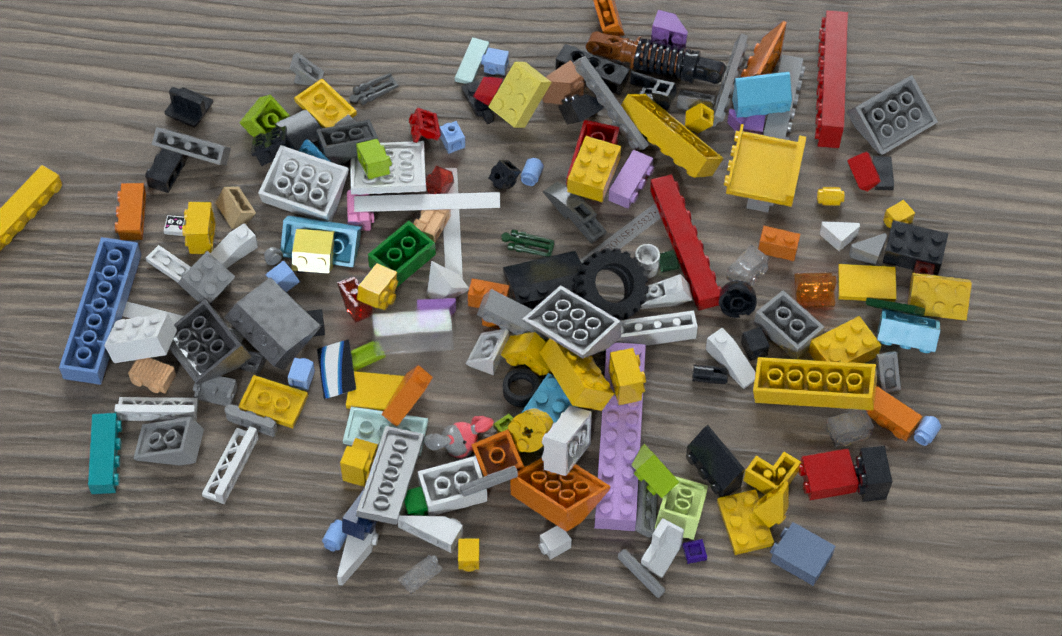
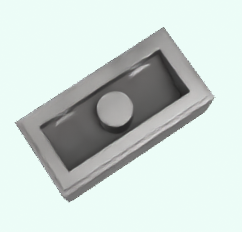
[676,89,715,110]

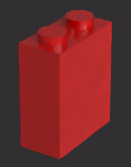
[798,449,859,501]

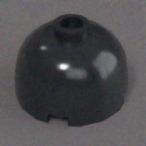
[718,280,757,318]

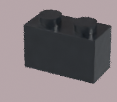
[145,148,185,193]

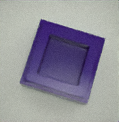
[682,539,707,564]

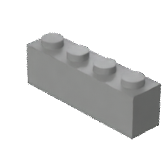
[152,127,231,165]
[477,289,549,342]

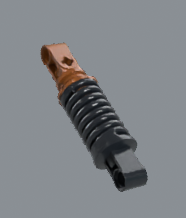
[586,31,726,84]

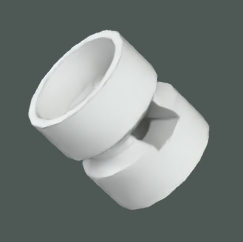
[635,244,660,278]

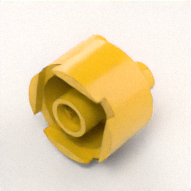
[508,408,553,452]

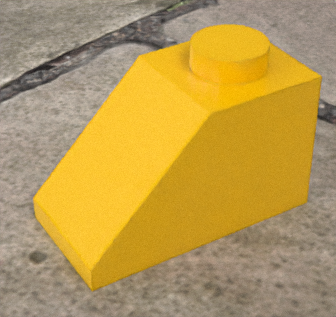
[753,481,789,528]

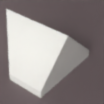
[427,261,469,299]

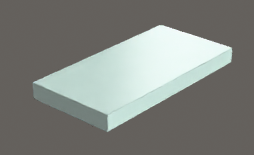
[343,406,429,456]

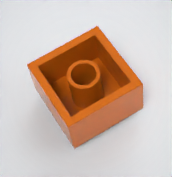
[471,429,525,476]

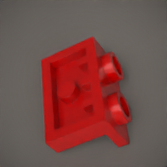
[409,107,441,143]

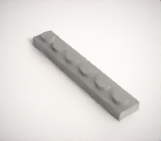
[713,33,748,127]
[573,56,649,151]

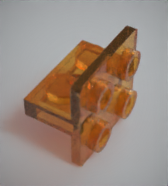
[794,273,837,307]

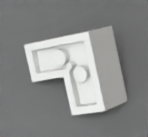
[641,518,684,578]

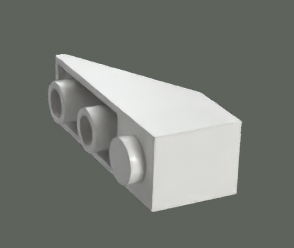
[641,274,692,309]

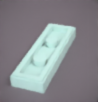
[455,37,489,84]

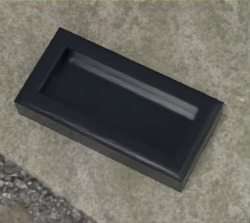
[872,156,894,190]

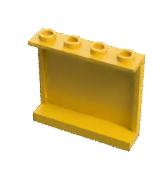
[724,124,806,207]

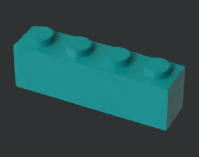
[88,413,122,494]

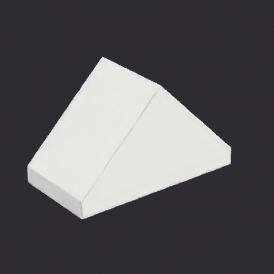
[820,222,860,251]

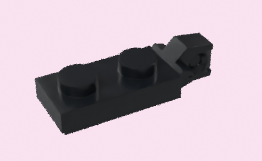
[461,80,494,125]

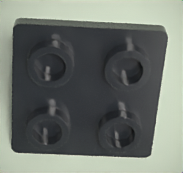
[164,86,213,128]
[251,126,295,166]

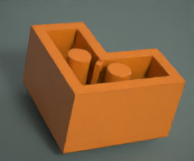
[468,278,509,329]

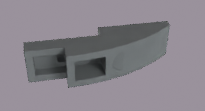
[543,182,607,244]

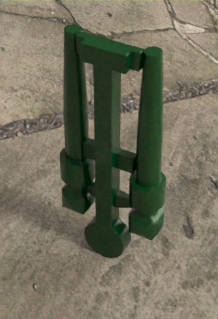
[501,229,555,257]

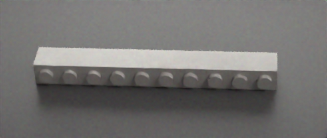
[747,54,806,213]

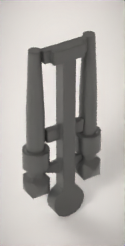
[349,73,399,105]

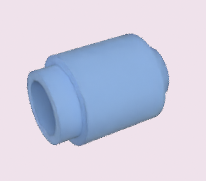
[521,158,544,186]
[914,416,941,446]
[322,520,348,551]

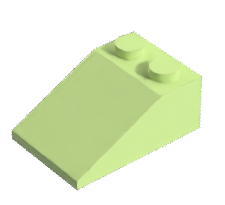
[654,476,708,540]

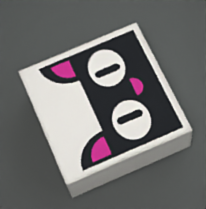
[164,215,186,236]

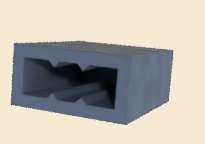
[770,522,836,586]

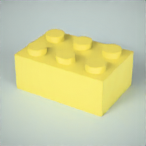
[489,62,552,128]

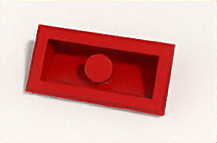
[473,77,503,106]
[847,152,881,192]

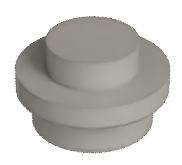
[264,247,283,265]

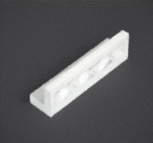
[115,397,198,421]
[202,426,259,504]

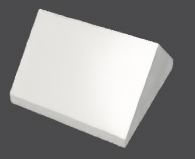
[466,329,509,375]

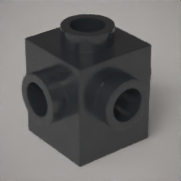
[488,160,521,190]

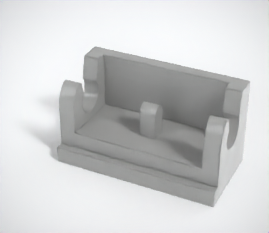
[193,376,238,406]

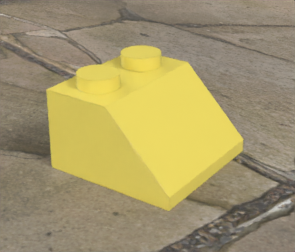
[292,229,334,273]

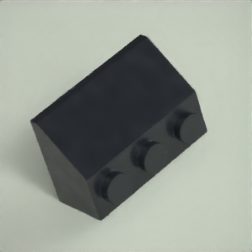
[686,425,745,497]

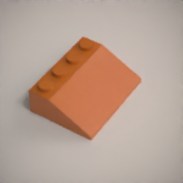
[740,21,787,78]
[510,458,611,532]

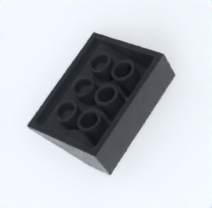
[503,251,582,310]

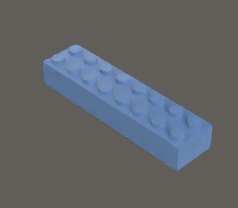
[59,237,141,385]

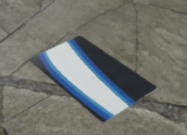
[317,339,356,399]

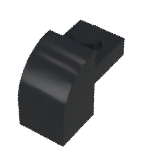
[640,79,677,111]

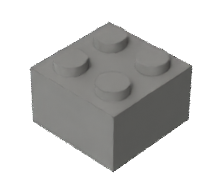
[178,251,235,305]

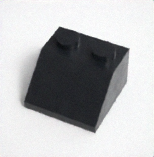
[558,93,605,125]

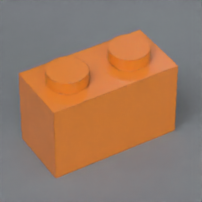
[758,226,800,261]

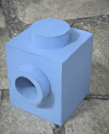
[481,47,509,76]
[440,121,465,154]
[266,261,300,292]
[288,358,315,391]

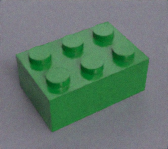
[368,221,436,288]

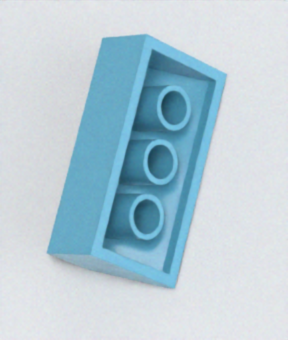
[280,216,362,267]

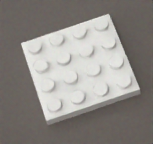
[351,141,426,195]

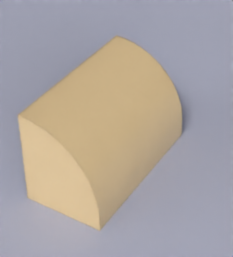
[215,186,256,229]

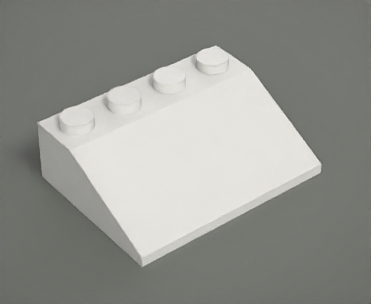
[258,145,349,222]

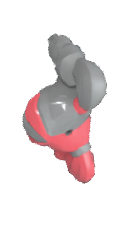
[424,416,494,459]

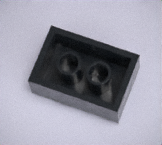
[882,220,949,276]

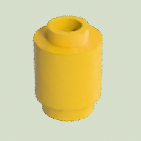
[817,187,844,206]

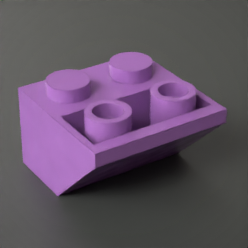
[651,10,688,55]

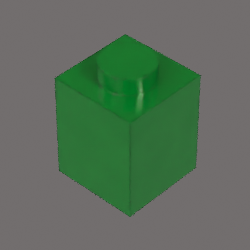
[403,487,428,516]

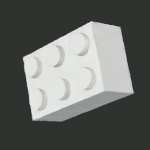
[104,313,177,363]
[542,406,591,476]
[418,456,487,516]

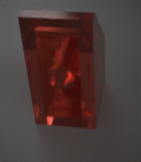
[338,276,372,323]

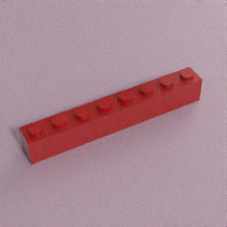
[650,174,721,311]

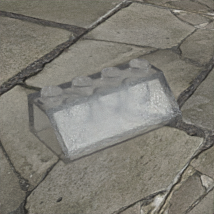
[372,309,454,356]

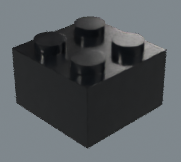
[853,446,893,502]

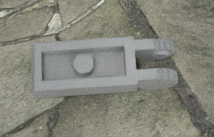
[224,404,278,437]

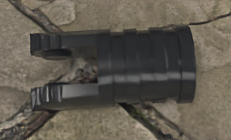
[692,364,728,385]

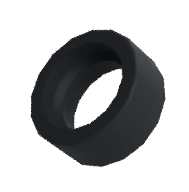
[503,368,540,407]

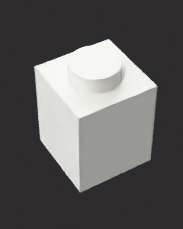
[538,526,572,560]

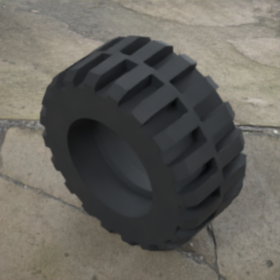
[571,248,649,321]

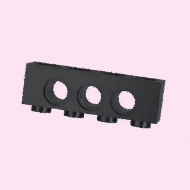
[555,44,629,95]

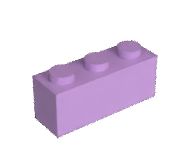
[608,150,654,209]

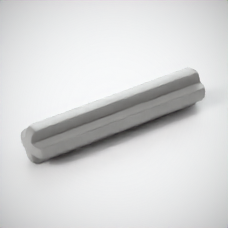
[460,466,518,497]
[618,549,665,598]

